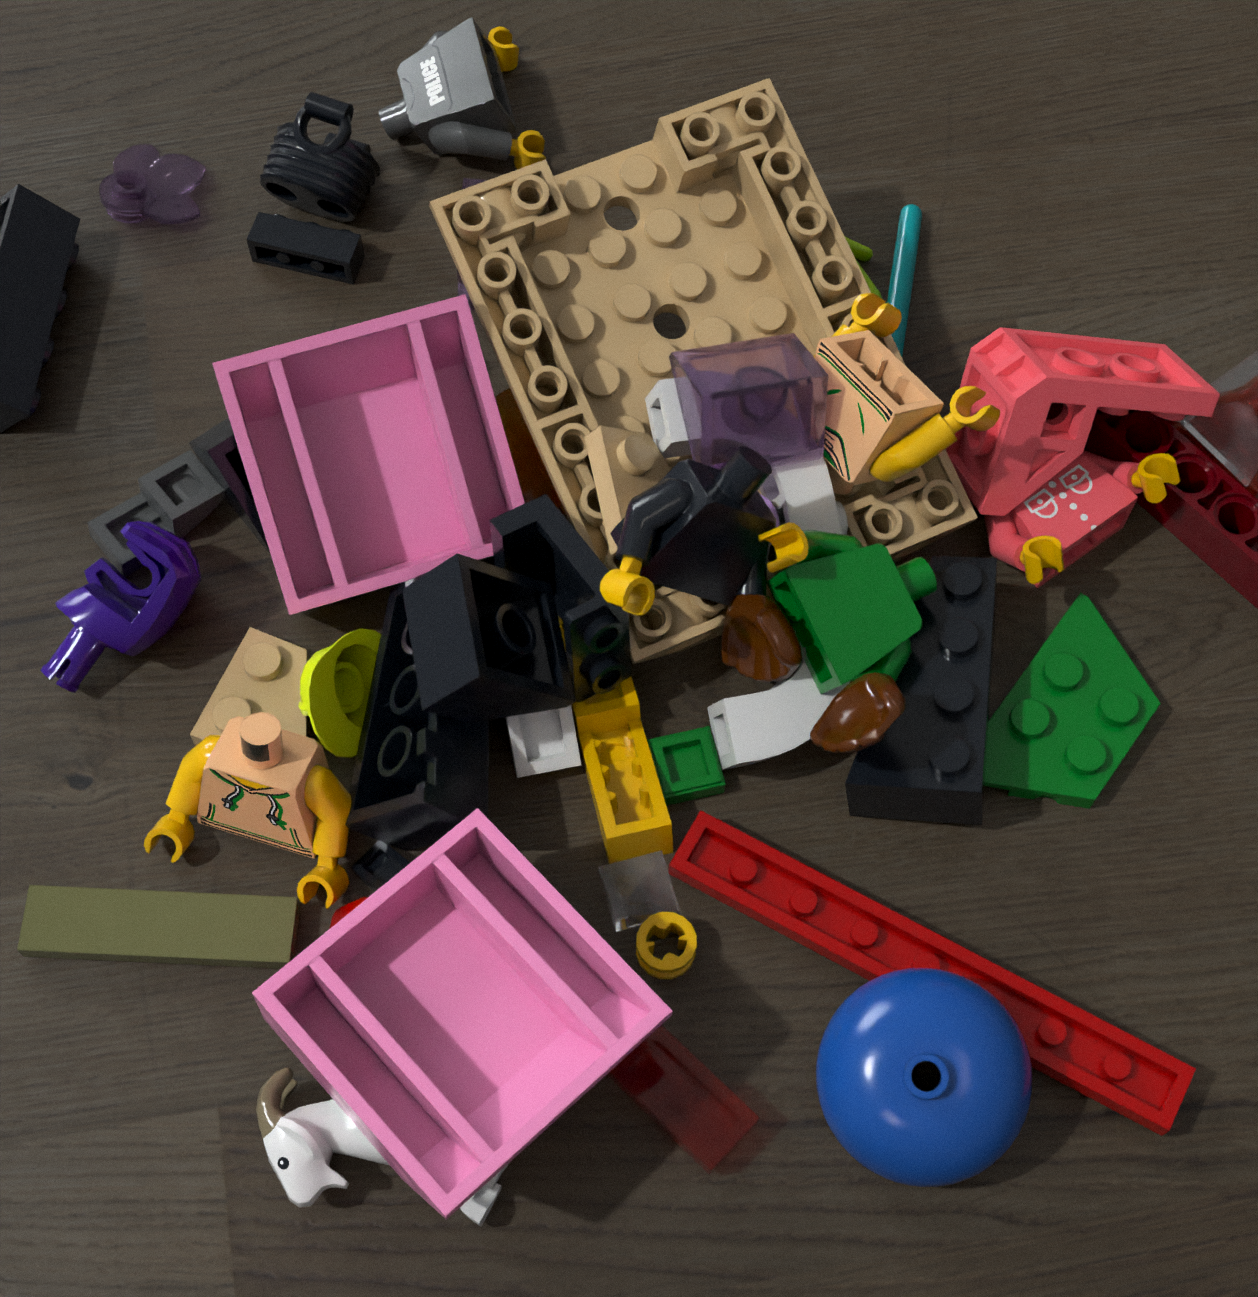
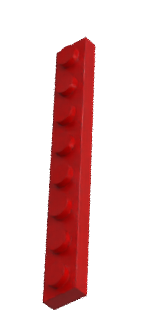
[668,810,1196,1136]

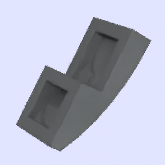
[87,450,226,578]

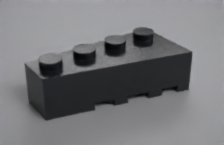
[845,556,997,825]
[345,572,489,851]

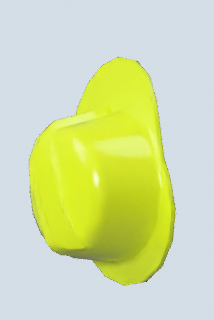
[298,628,381,758]

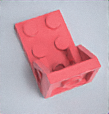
[946,327,1220,516]

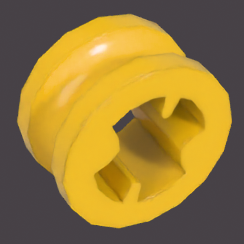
[636,912,697,979]

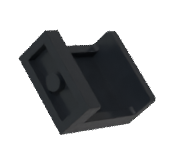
[489,494,631,703]

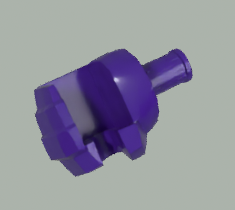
[41,521,202,693]

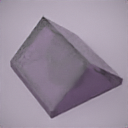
[669,333,828,470]

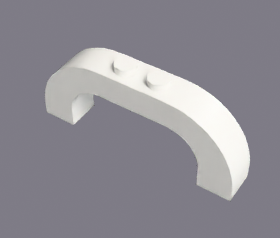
[645,376,853,770]

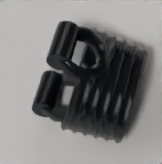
[260,92,380,222]

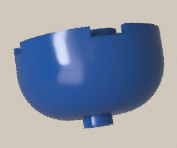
[816,968,1033,1187]

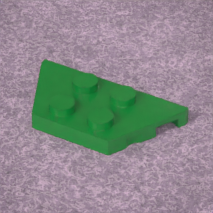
[985,592,1161,809]

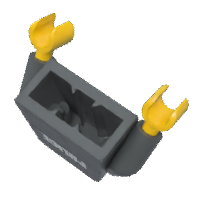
[379,17,546,169]

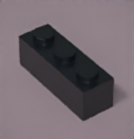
[246,212,365,285]

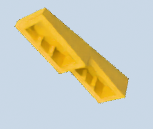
[560,625,673,867]

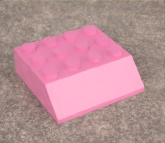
[212,294,525,615]
[252,808,673,1220]

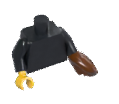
[600,446,802,683]

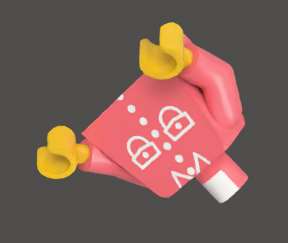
[984,451,1181,588]

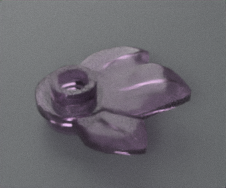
[99,144,206,224]

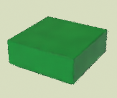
[647,726,726,806]

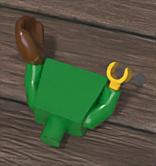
[758,522,937,753]

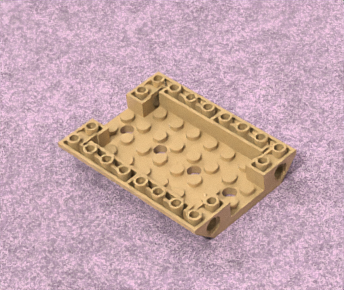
[429,78,978,664]

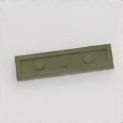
[17,885,301,969]

